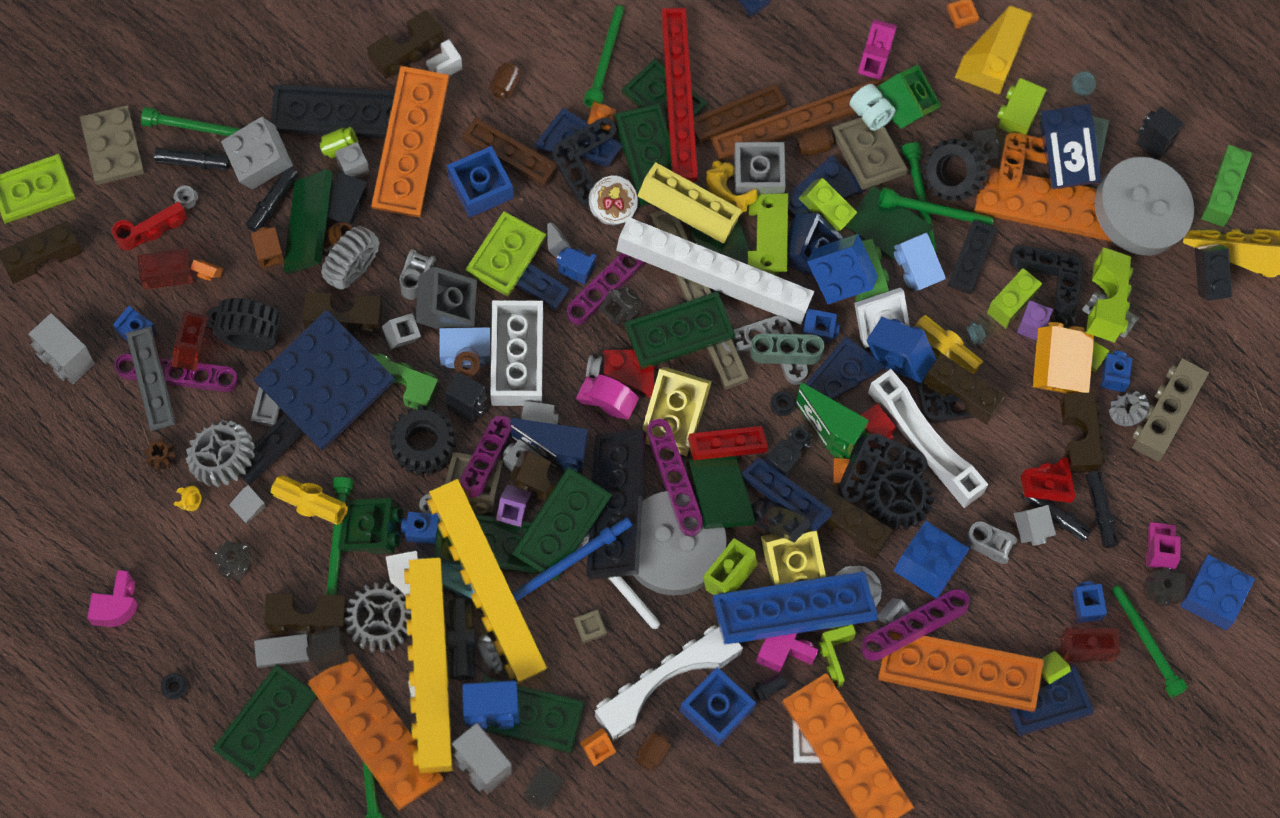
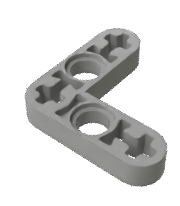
[721,316,808,385]

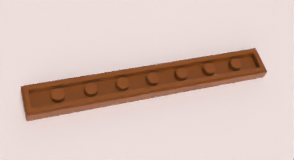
[710,75,890,161]

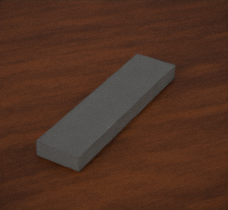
[126,327,176,431]

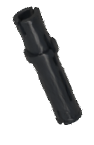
[154,147,230,171]
[245,167,299,232]
[1085,471,1119,548]
[1020,493,1092,543]

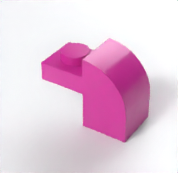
[858,19,897,80]
[576,374,639,419]
[1145,522,1180,570]
[87,570,138,627]
[756,633,818,673]

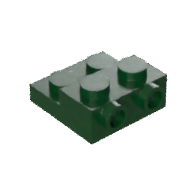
[339,498,404,554]

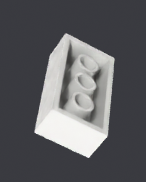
[490,301,543,406]

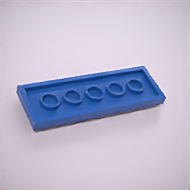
[712,571,878,645]

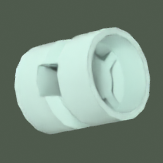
[849,84,895,131]

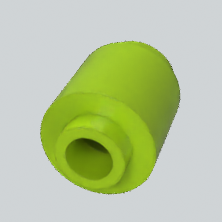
[320,127,358,159]

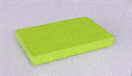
[0,154,76,224]
[465,211,546,296]

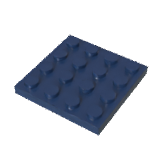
[254,310,396,451]

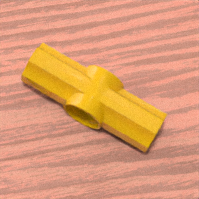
[915,315,983,375]
[271,475,348,525]

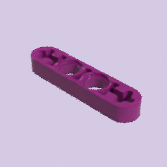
[460,416,511,498]

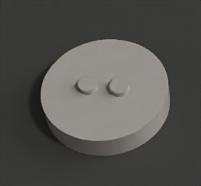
[1095,157,1194,256]
[633,491,726,595]

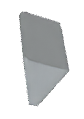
[547,222,572,258]
[230,485,266,524]
[878,598,914,626]

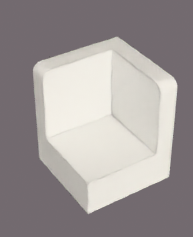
[426,40,462,76]

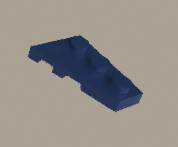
[805,337,885,400]

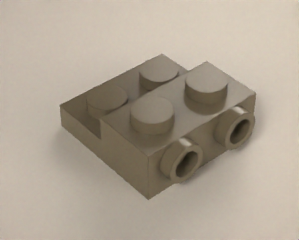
[445,452,503,515]

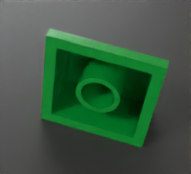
[877,65,942,129]

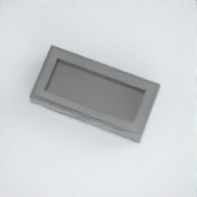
[251,387,281,427]
[254,634,310,668]

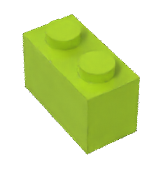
[997,78,1046,135]
[798,178,857,231]
[987,268,1042,328]
[703,538,758,595]

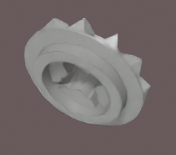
[1109,391,1150,426]

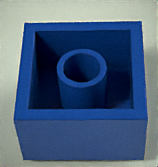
[447,146,514,218]
[807,234,878,304]
[867,317,936,383]
[893,521,970,599]
[1180,555,1255,630]
[680,667,756,747]
[462,681,519,730]

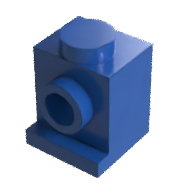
[556,247,596,285]
[113,306,157,341]
[802,309,840,343]
[1100,351,1133,393]
[401,512,438,545]
[1072,581,1107,623]

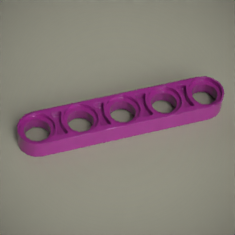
[567,253,646,325]
[114,354,238,392]
[647,419,703,536]
[862,589,970,661]

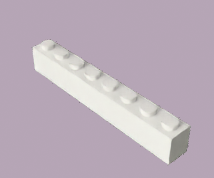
[616,217,814,324]

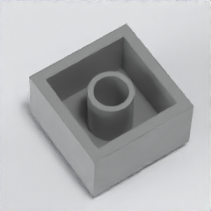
[221,117,293,190]
[734,142,785,195]
[28,314,95,385]
[452,723,512,794]

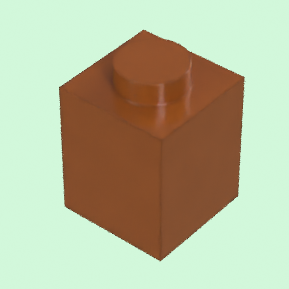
[251,227,284,269]

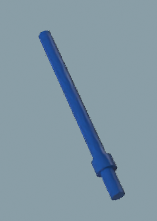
[512,517,633,602]

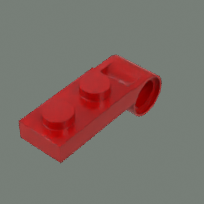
[112,201,187,250]

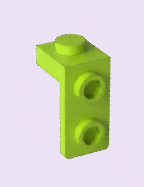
[818,624,856,688]

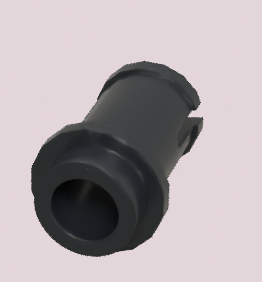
[752,673,787,702]

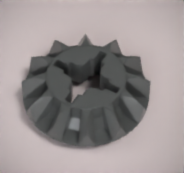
[477,634,503,675]

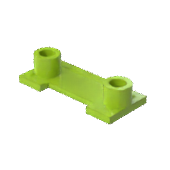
[748,193,788,276]

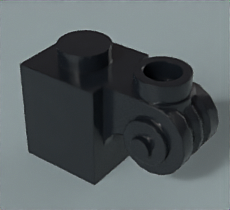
[765,425,814,478]

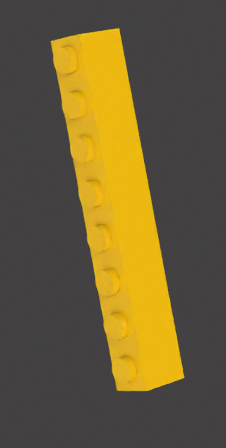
[427,479,547,683]
[404,558,453,773]

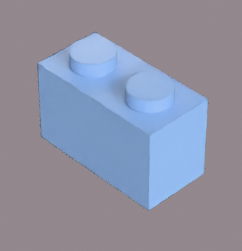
[894,233,946,291]
[440,328,491,368]

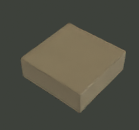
[574,609,607,644]

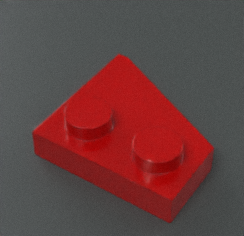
[604,350,654,399]
[1021,457,1076,503]

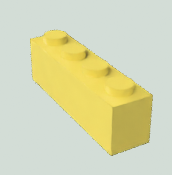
[638,162,742,244]

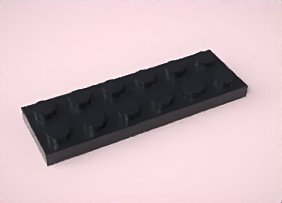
[270,84,395,139]
[586,429,646,580]

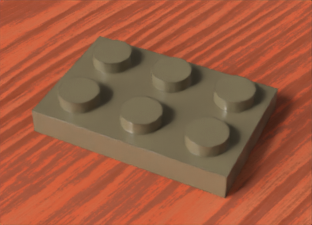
[80,105,145,185]
[831,117,907,190]

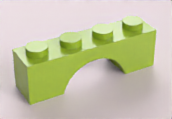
[1086,247,1133,343]

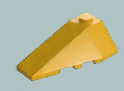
[955,6,1032,95]
[1183,229,1280,277]

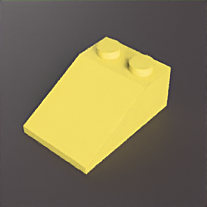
[642,367,712,456]
[761,528,826,586]

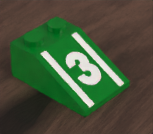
[796,383,869,459]

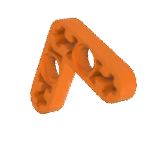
[997,133,1047,191]

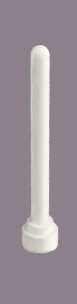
[577,531,660,629]

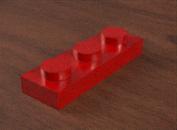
[688,426,768,460]

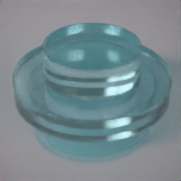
[1071,72,1096,96]
[966,321,987,345]

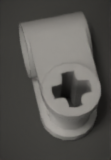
[399,249,436,300]
[965,521,1018,564]

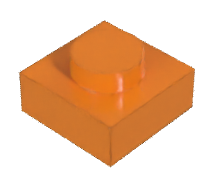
[947,0,979,29]
[587,102,616,131]
[191,260,224,281]
[833,458,859,486]
[580,728,616,766]

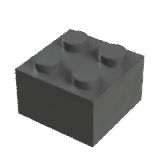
[416,267,477,329]

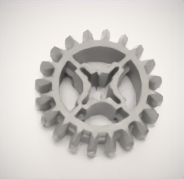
[321,226,380,290]
[186,419,255,488]
[344,582,411,653]

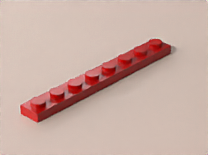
[661,8,698,182]

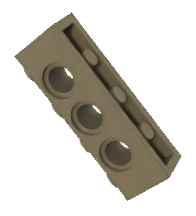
[1132,358,1209,462]

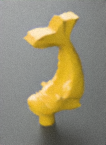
[706,160,758,215]

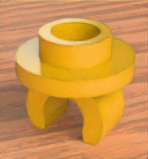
[174,486,202,511]

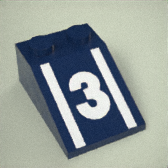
[1039,104,1101,190]
[510,418,588,474]

